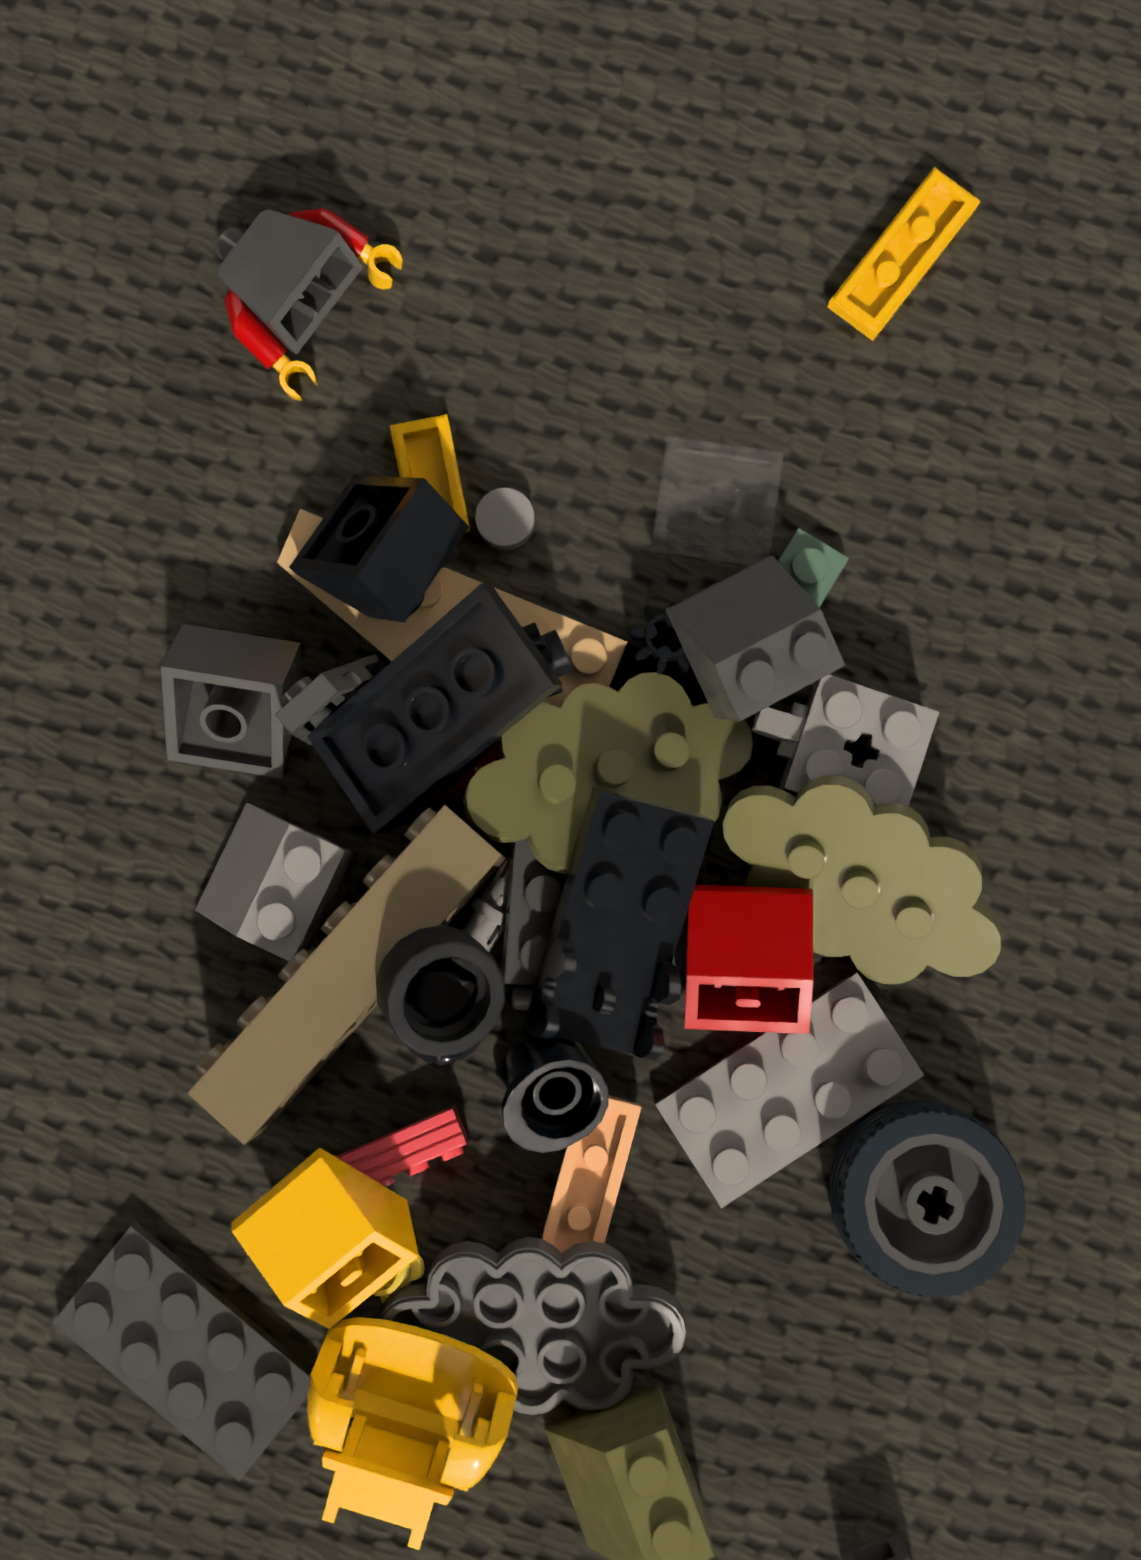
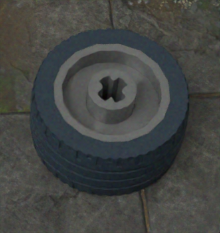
[829,1100,1026,1298]

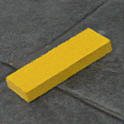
[827,167,981,341]

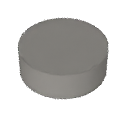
[475,488,535,550]

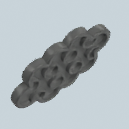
[378,1237,686,1415]

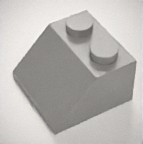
[195,802,355,961]

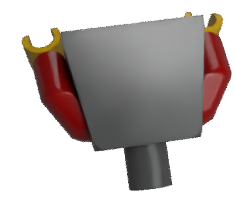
[217,208,402,401]

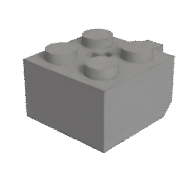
[751,675,939,806]

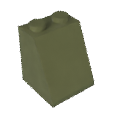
[545,1383,715,1560]

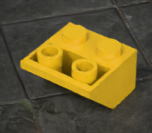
[231,1148,419,1329]

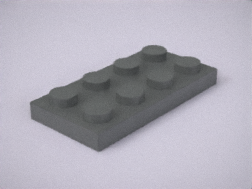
[52,1222,312,1482]

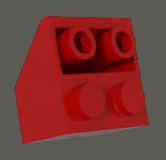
[685,885,813,1034]

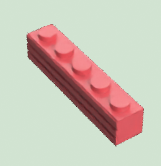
[279,1105,470,1187]

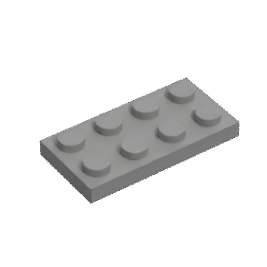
[654,972,924,1208]

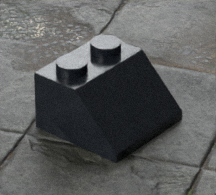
[289,475,469,623]

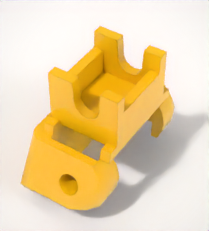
[307,1317,519,1550]

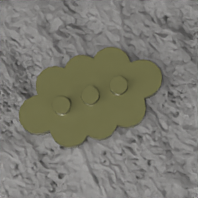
[463,672,753,874]
[723,775,1001,984]

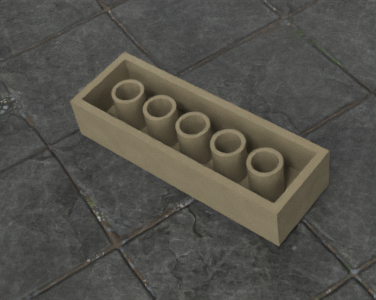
[187,805,506,1145]

